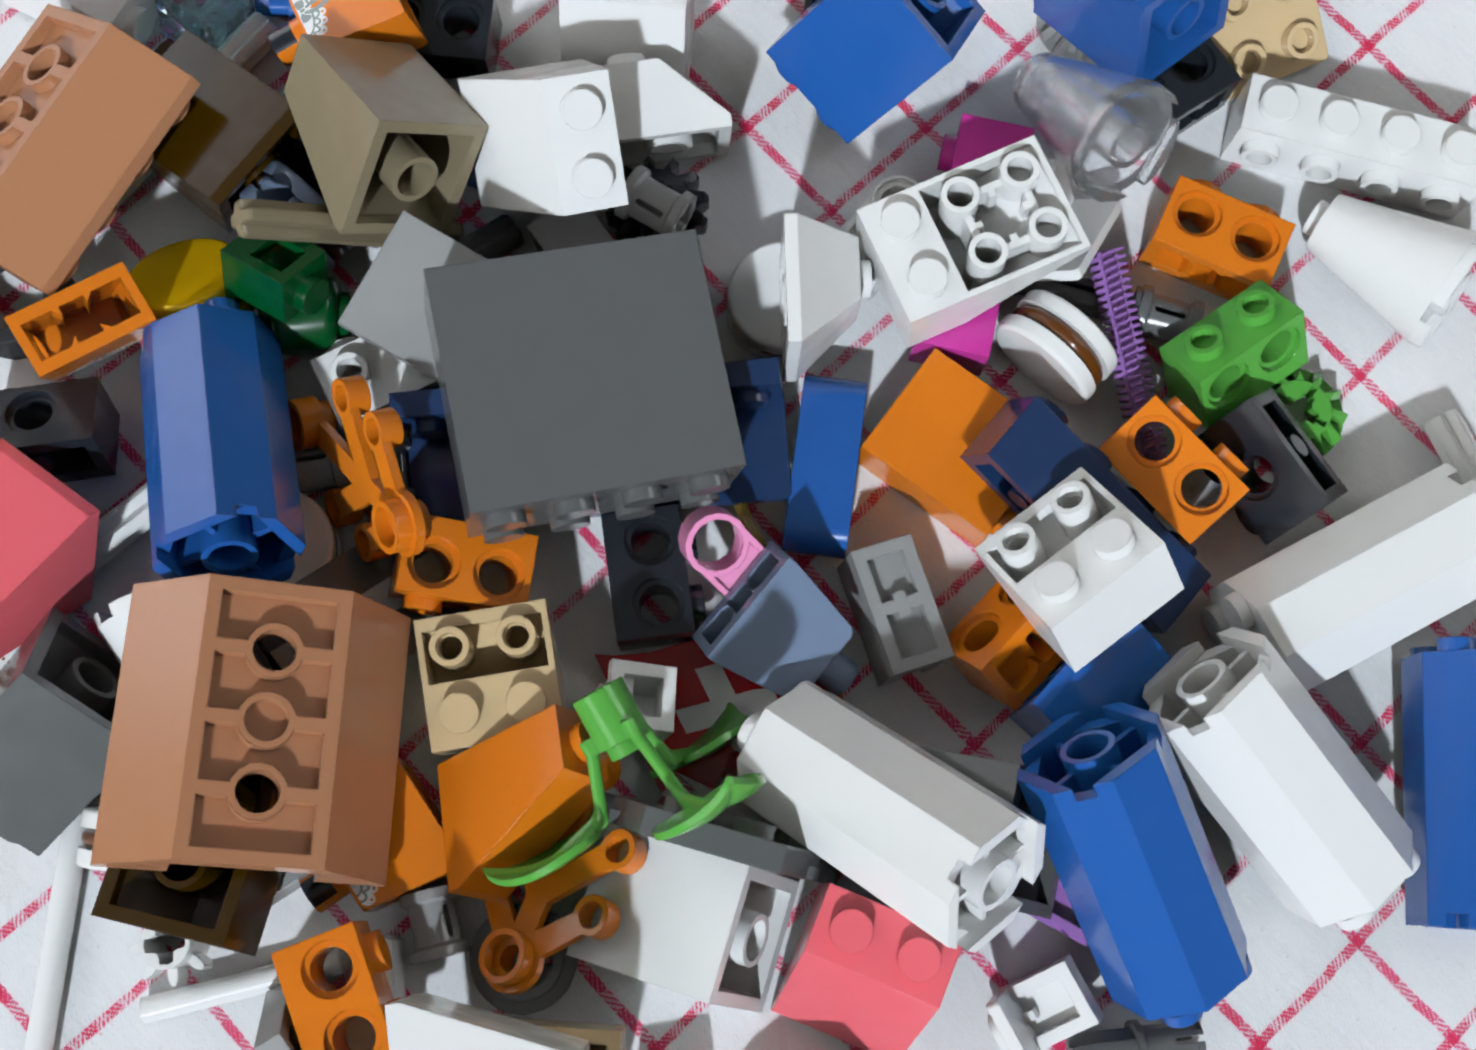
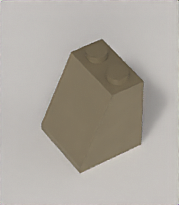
[284,34,489,234]

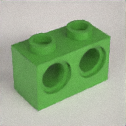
[1159,279,1308,429]

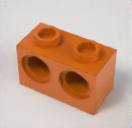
[1138,175,1296,300]
[1098,395,1250,544]
[388,515,539,616]
[948,582,1063,711]
[271,921,402,1050]

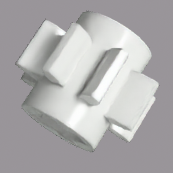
[127,929,214,986]

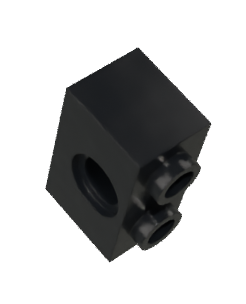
[0,376,120,483]
[1197,388,1348,545]

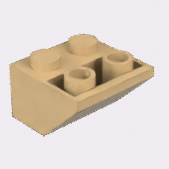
[413,598,568,756]

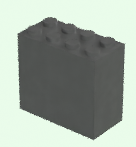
[423,229,747,544]

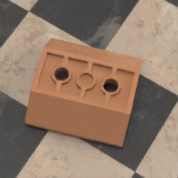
[0,4,201,296]
[90,573,411,887]

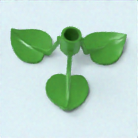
[482,676,767,887]

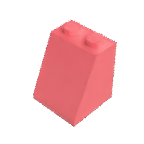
[0,438,100,658]
[771,883,961,1050]

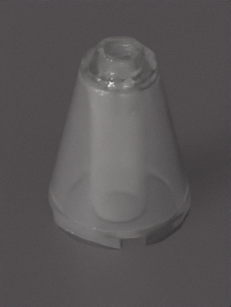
[1012,52,1180,202]

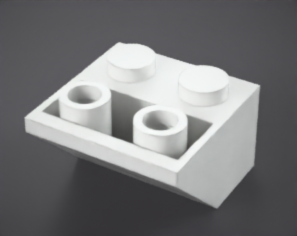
[974,467,1185,673]

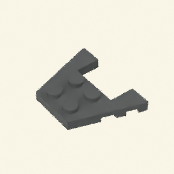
[591,792,840,885]

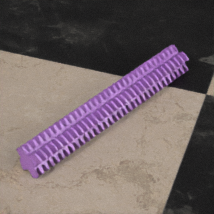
[1089,246,1170,460]

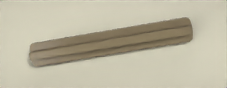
[230,198,464,247]

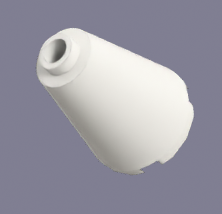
[1302,195,1476,349]

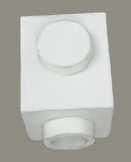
[986,954,1104,1050]

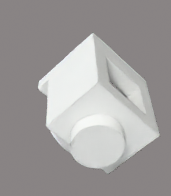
[597,658,677,750]

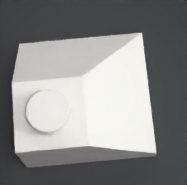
[599,52,733,168]
[779,213,872,382]

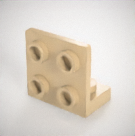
[1210,0,1328,99]

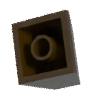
[149,29,300,234]

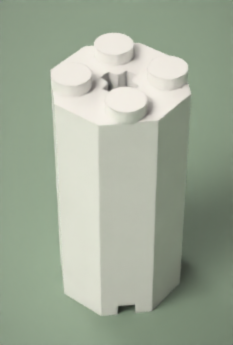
[1201,463,1476,691]
[1142,627,1421,931]
[737,680,1046,953]

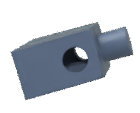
[692,540,858,696]

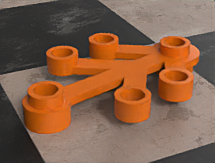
[288,375,432,562]
[478,752,647,995]

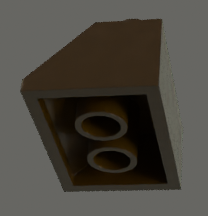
[91,775,282,956]

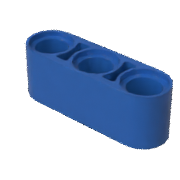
[781,374,867,559]

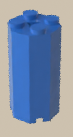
[139,297,306,582]
[1401,636,1476,930]
[1017,702,1252,1028]

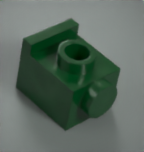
[220,236,329,324]

